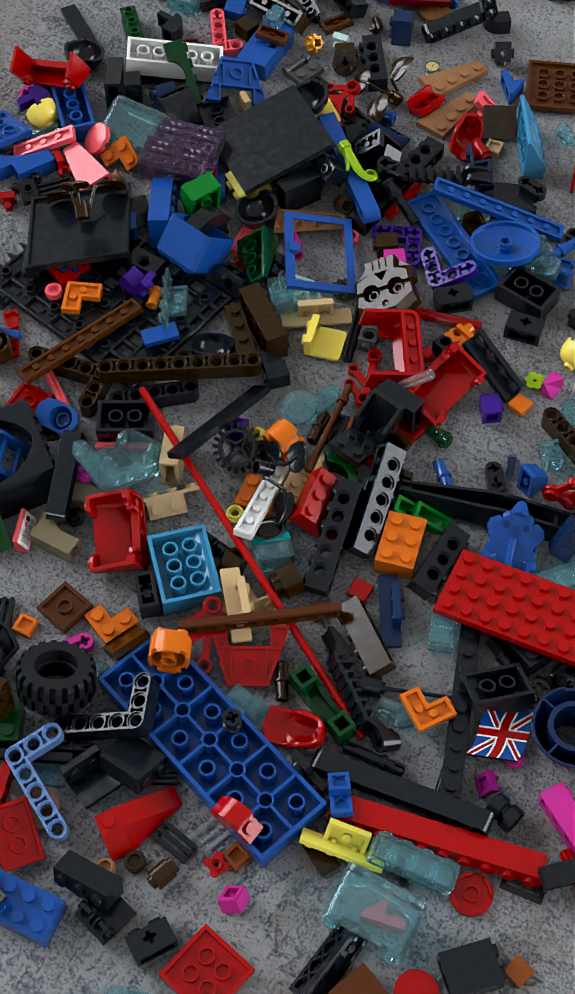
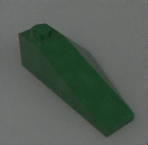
[237,225,277,284]

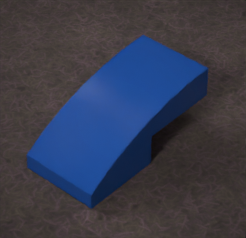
[327,772,353,818]

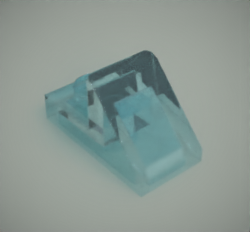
[226,683,268,726]

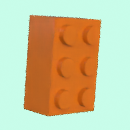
[374,510,427,580]

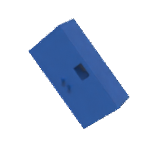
[236,18,294,81]

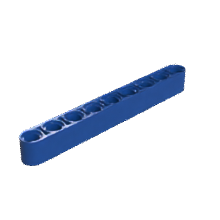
[317,112,381,224]

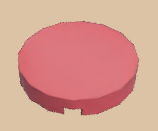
[84,122,111,156]

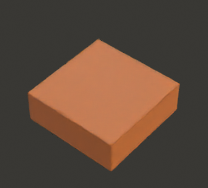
[507,393,534,418]
[11,613,40,639]

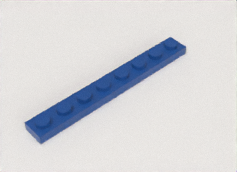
[431,176,565,243]

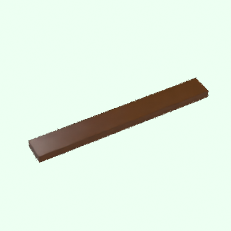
[16,298,144,386]
[178,602,342,635]

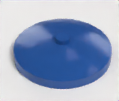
[470,220,541,267]

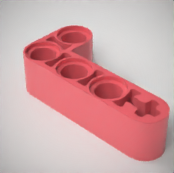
[210,8,243,58]

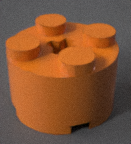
[262,418,306,462]
[148,627,192,673]

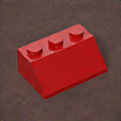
[289,467,338,538]

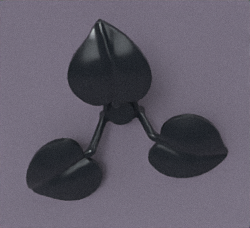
[252,441,307,525]

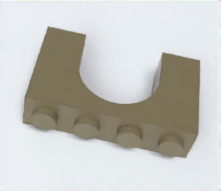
[29,478,103,564]

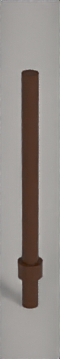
[305,384,353,473]

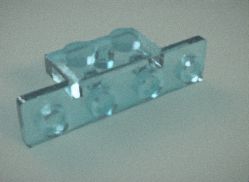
[158,268,189,330]

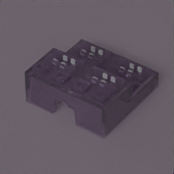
[137,116,226,186]

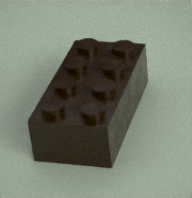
[239,282,290,358]

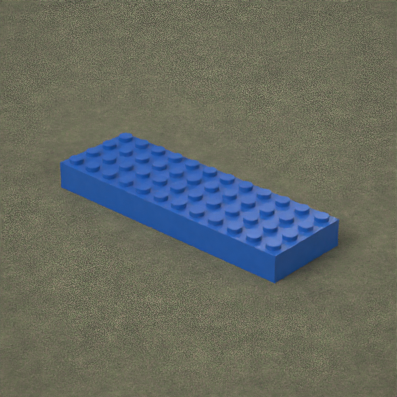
[98,637,327,868]

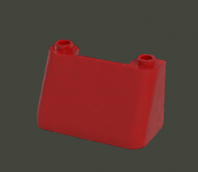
[406,341,487,426]
[84,487,149,574]

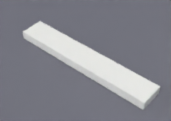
[233,461,290,540]

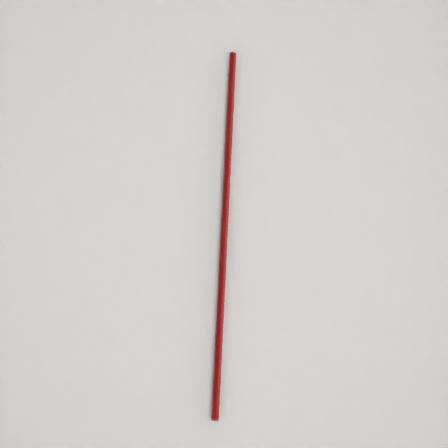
[138,387,366,740]

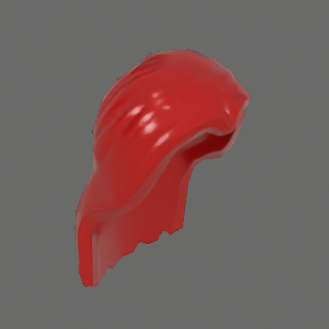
[449,112,484,161]
[262,705,327,749]

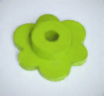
[525,372,545,390]

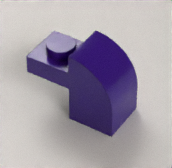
[17,86,53,112]
[118,265,156,298]

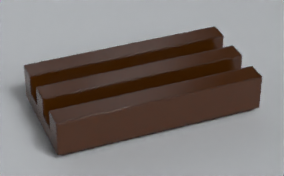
[319,13,354,36]
[255,23,290,48]

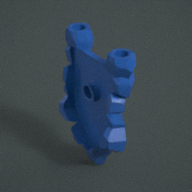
[480,501,544,574]

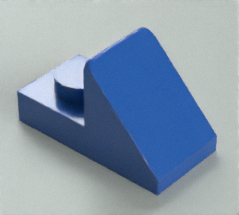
[500,69,525,105]

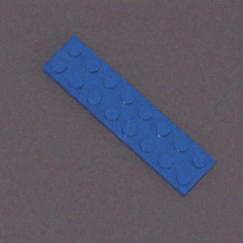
[407,191,502,301]

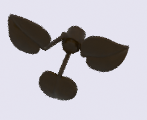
[351,56,414,123]
[47,179,126,220]

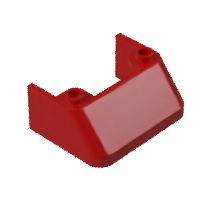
[9,46,91,91]
[359,308,424,388]

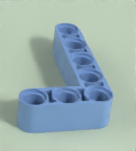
[5,723,70,842]

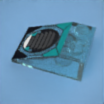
[250,517,295,572]

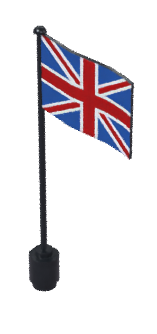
[356,675,535,762]

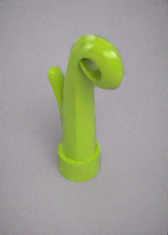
[337,140,378,182]

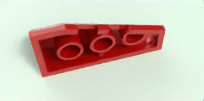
[94,785,183,861]

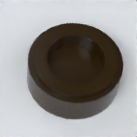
[123,850,146,874]

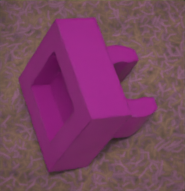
[474,770,502,798]

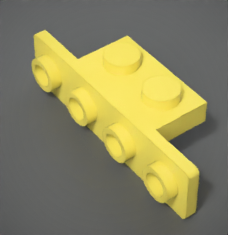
[299,818,385,874]

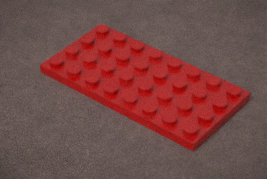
[433,549,575,667]

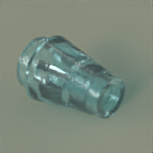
[555,123,575,148]

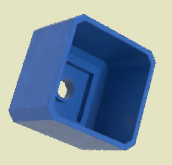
[157,212,234,276]

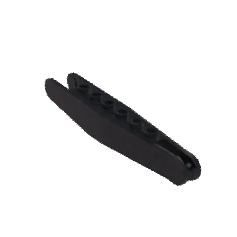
[394,478,575,541]

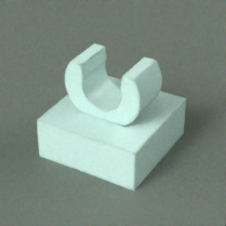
[332,31,351,49]

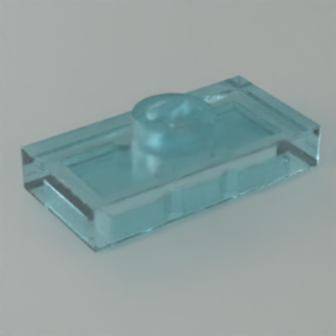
[305,384,342,418]

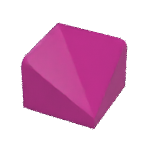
[540,371,564,400]
[217,886,250,914]

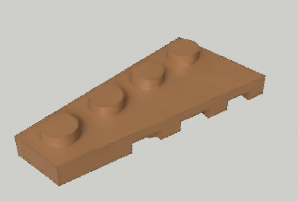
[418,61,488,96]
[416,92,476,141]
[274,209,345,233]

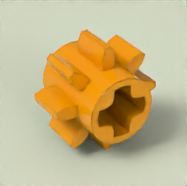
[304,33,324,54]

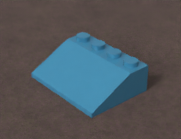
[516,95,546,179]
[147,524,222,615]

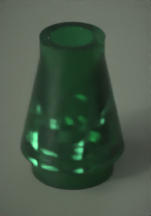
[425,425,453,449]

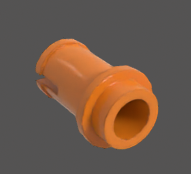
[146,285,163,309]

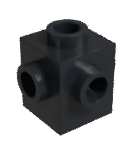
[491,41,514,65]

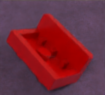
[406,84,446,117]

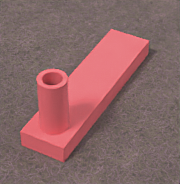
[13,125,76,156]

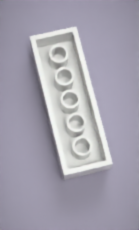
[126,36,223,82]

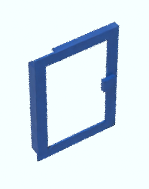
[283,211,356,295]

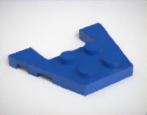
[205,56,265,107]

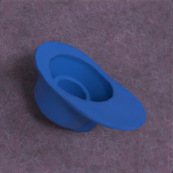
[36,398,78,434]

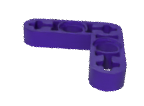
[372,224,422,269]
[421,247,479,290]

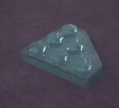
[507,234,563,280]

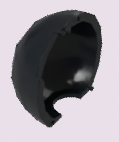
[64,37,105,70]
[295,78,329,115]
[235,189,278,229]
[189,332,235,355]

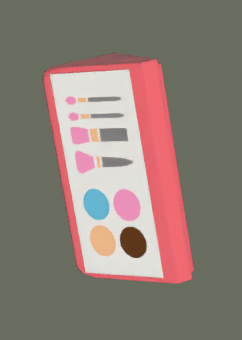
[12,508,38,553]

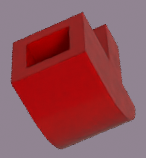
[210,795,263,844]

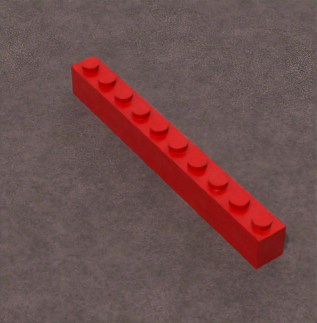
[328,795,548,887]

